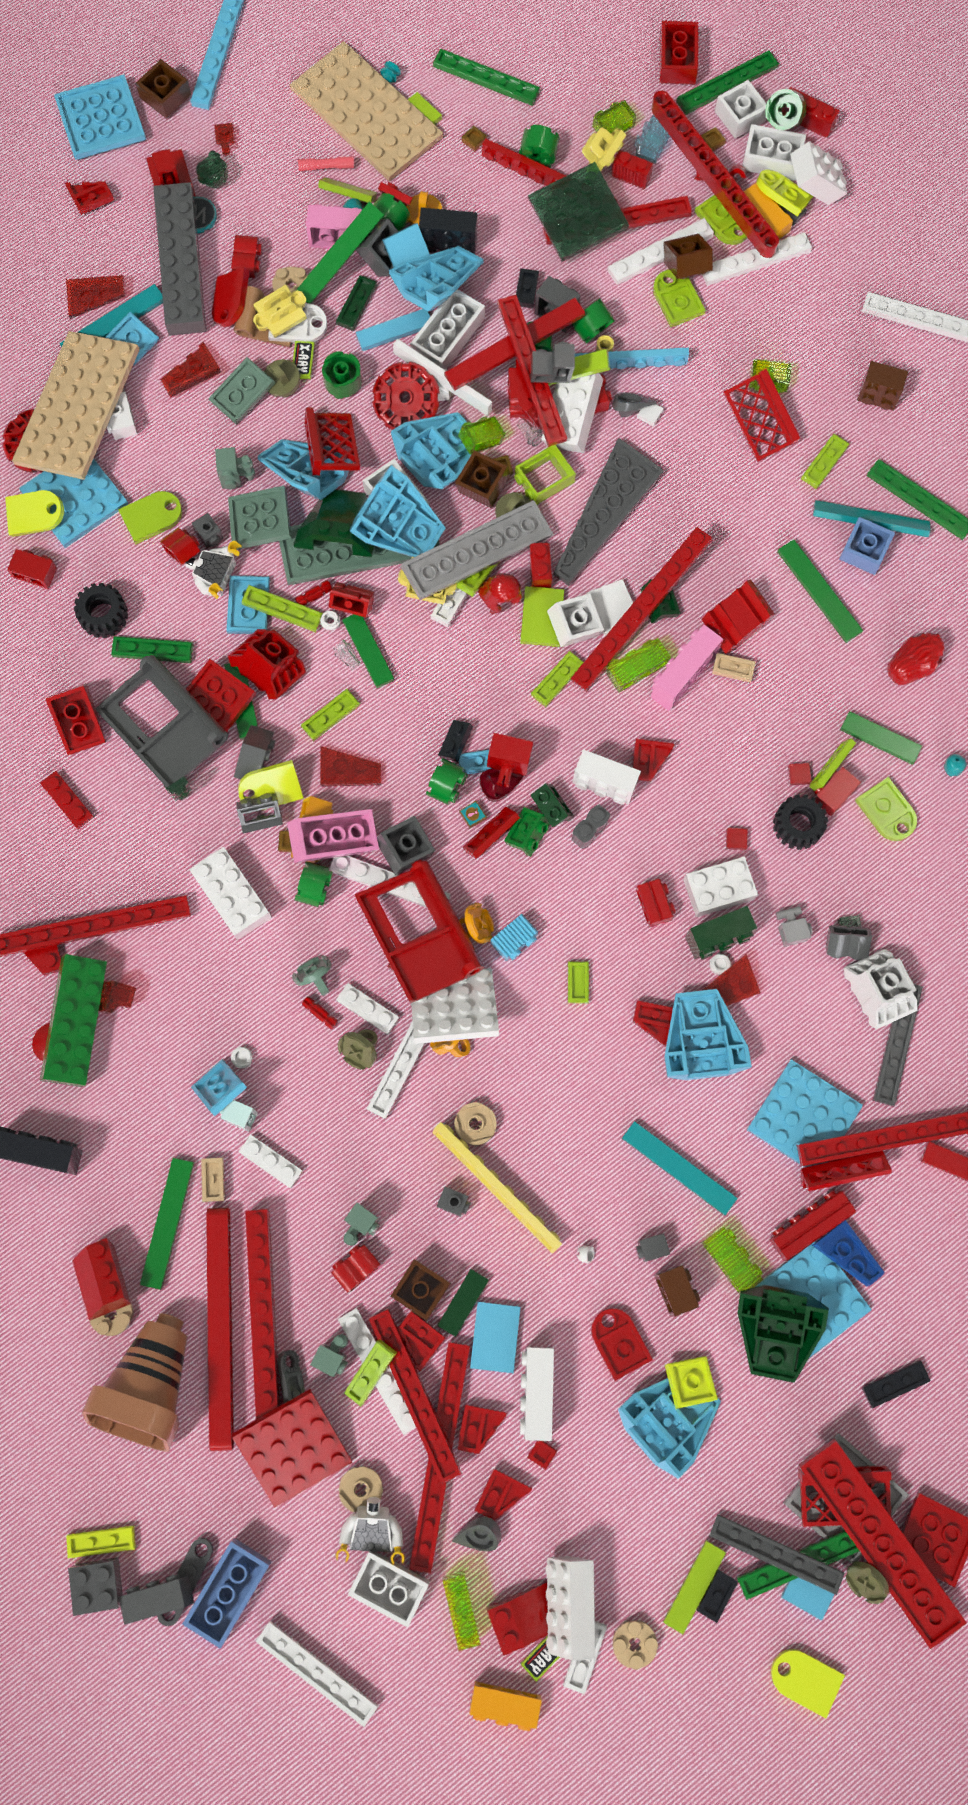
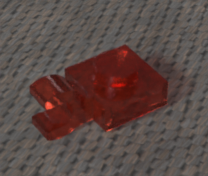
[214,123,235,155]

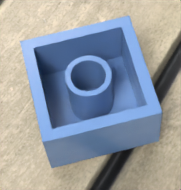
[839,517,895,575]

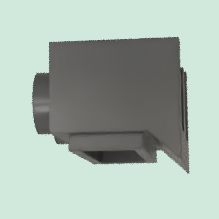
[236,793,283,834]

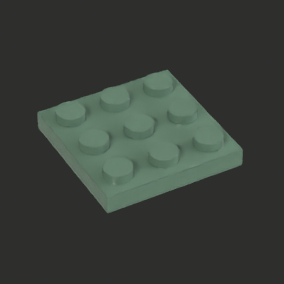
[228,486,291,550]

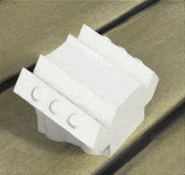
[844,949,917,1030]

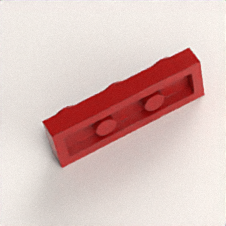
[40,771,94,830]
[462,807,520,859]

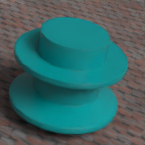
[380,61,401,83]

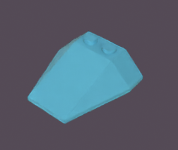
[389,246,484,312]
[391,412,483,489]
[257,439,353,500]
[350,465,445,557]
[664,989,752,1080]
[618,1378,721,1479]

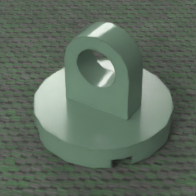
[292,955,332,996]

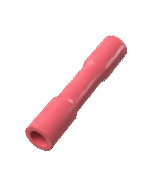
[298,156,354,171]

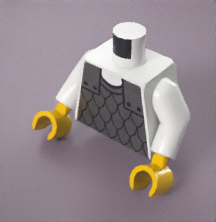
[185,541,242,599]
[335,1497,405,1565]

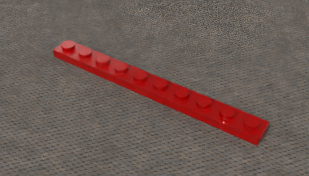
[571,527,713,692]
[0,895,191,957]
[796,1112,968,1166]
[409,1342,470,1574]

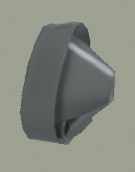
[612,392,657,417]
[452,1517,502,1551]

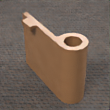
[234,286,291,348]

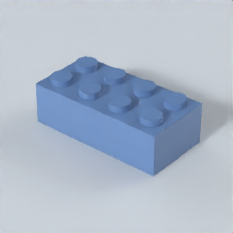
[182,1538,272,1649]

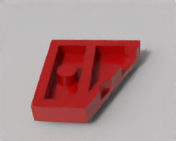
[64,181,114,215]
[378,182,413,206]
[632,739,674,782]
[23,945,61,976]
[633,1000,673,1047]
[398,1311,445,1372]
[457,1404,507,1454]
[474,1468,532,1521]

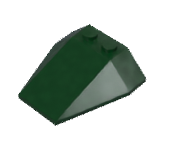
[294,489,374,557]
[737,1285,829,1383]

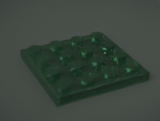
[528,162,629,262]

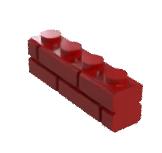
[769,1190,856,1261]

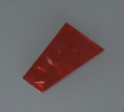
[66,275,125,319]
[160,342,221,398]
[320,746,381,787]
[700,954,761,1006]

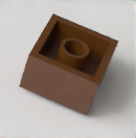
[136,59,191,119]
[663,233,713,279]
[857,361,908,411]
[455,450,511,509]
[390,1259,451,1321]
[654,1265,701,1317]

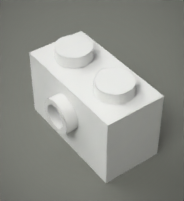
[107,391,138,440]

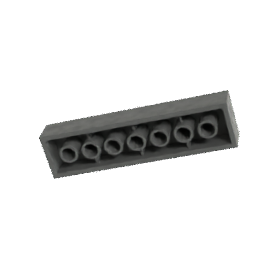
[153,182,206,336]

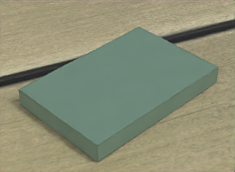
[208,357,275,425]

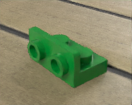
[504,807,550,857]

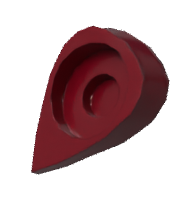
[479,769,524,802]

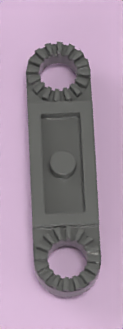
[277,1350,305,1403]
[157,1538,213,1626]

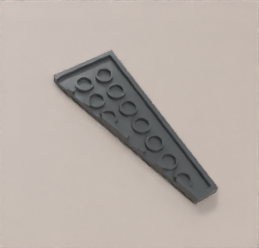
[554,438,664,586]

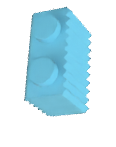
[490,914,538,961]

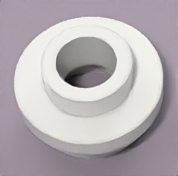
[320,611,340,630]

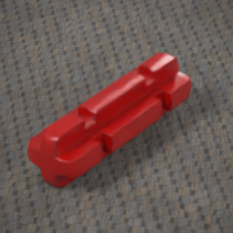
[295,580,332,606]
[302,996,338,1029]

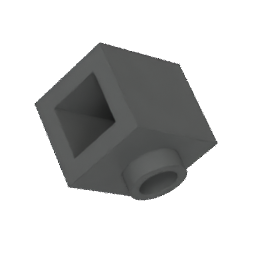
[192,513,223,549]
[436,1187,471,1217]

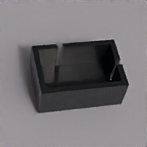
[419,207,477,254]

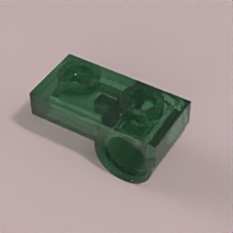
[163,776,191,801]

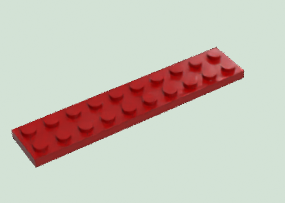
[798,1438,967,1649]

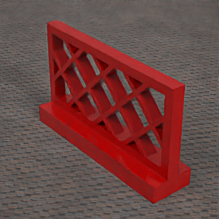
[723,369,801,462]
[304,407,360,476]
[798,1465,892,1527]

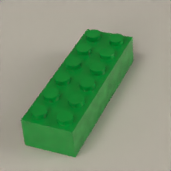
[39,954,107,1087]

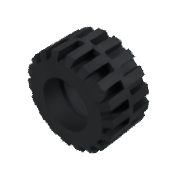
[74,583,128,638]
[773,795,828,850]

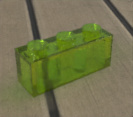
[606,638,671,693]
[701,1227,764,1295]
[442,1571,481,1651]

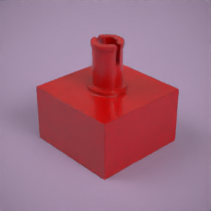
[487,733,533,787]

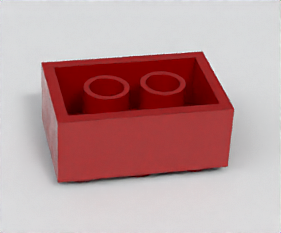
[659,21,698,84]

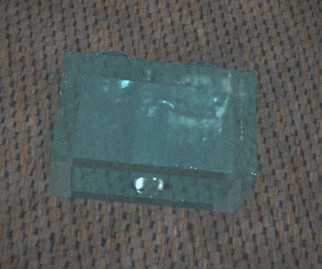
[634,115,670,164]

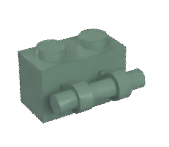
[215,447,255,490]
[343,1202,380,1246]
[310,1334,348,1378]

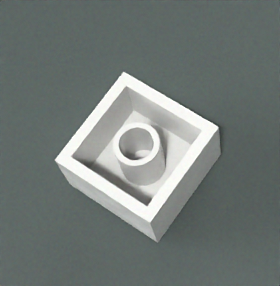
[715,80,766,138]
[547,593,604,647]

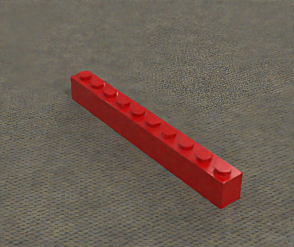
[245,1209,280,1419]

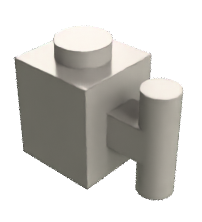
[776,906,813,947]

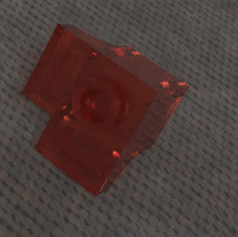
[99,981,136,1014]

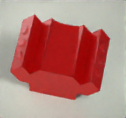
[508,359,542,430]
[701,579,775,654]
[228,629,306,699]

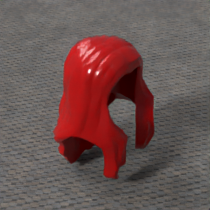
[478,573,522,614]
[887,632,945,685]

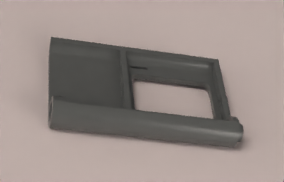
[95,655,229,788]

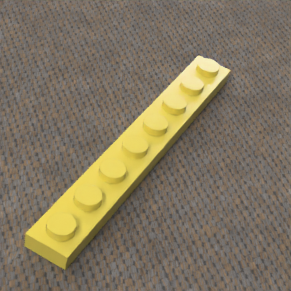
[432,1122,562,1254]

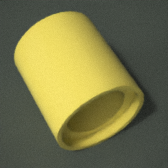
[596,335,614,352]

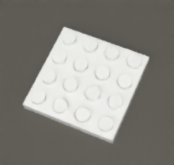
[411,968,499,1044]

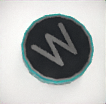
[195,197,217,233]

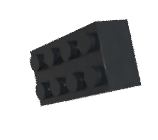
[0,1126,83,1175]

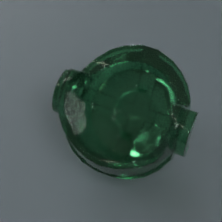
[196,150,228,189]

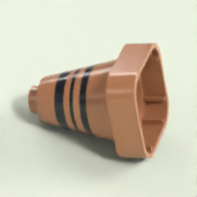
[82,1313,187,1452]

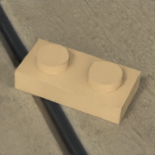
[712,653,756,683]
[201,1158,225,1202]

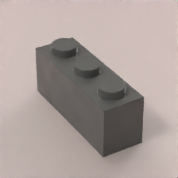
[119,1574,194,1625]

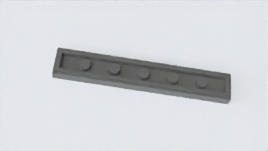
[872,984,923,1107]
[709,1514,845,1595]

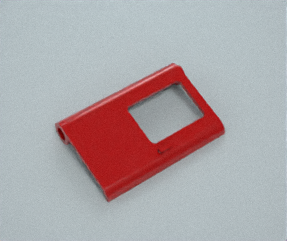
[354,860,484,1003]

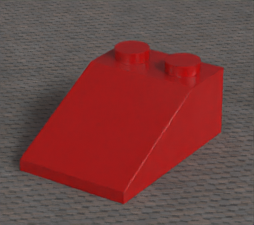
[45,683,106,755]
[487,1581,548,1656]

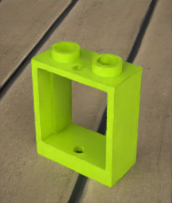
[514,445,576,505]

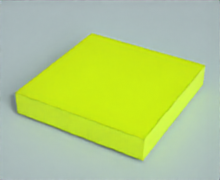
[665,1356,718,1409]

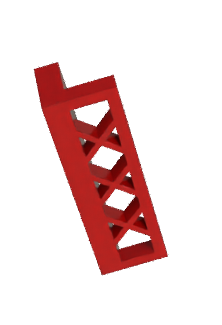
[801,1150,892,1191]

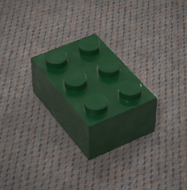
[685,906,757,960]

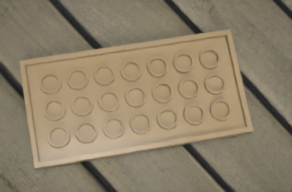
[290,41,443,182]
[12,331,140,480]

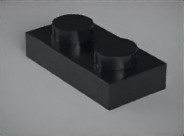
[516,268,539,308]
[438,720,473,762]
[696,1569,738,1623]

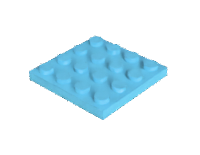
[54,74,146,160]
[19,459,129,548]
[747,1059,863,1168]
[753,1239,872,1358]

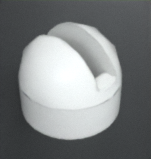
[577,1245,595,1264]

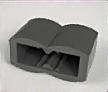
[572,804,610,849]
[825,925,872,960]

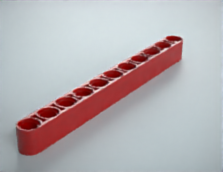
[651,90,779,258]
[206,1207,234,1452]

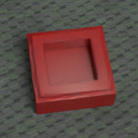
[788,763,811,785]
[726,828,748,850]
[527,1441,557,1470]

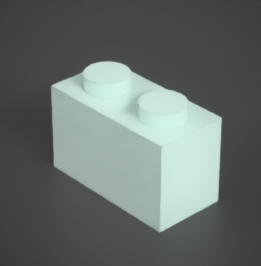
[220,1100,258,1132]

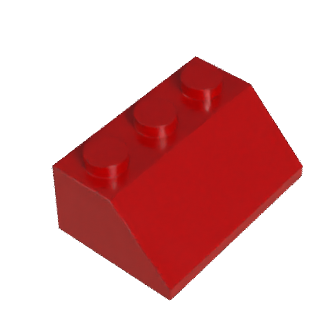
[72,1238,131,1321]

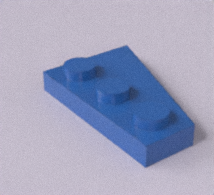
[812,1220,885,1287]

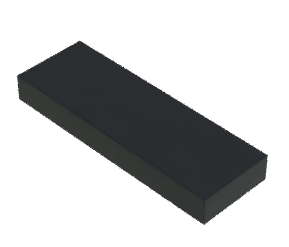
[861,1360,931,1408]

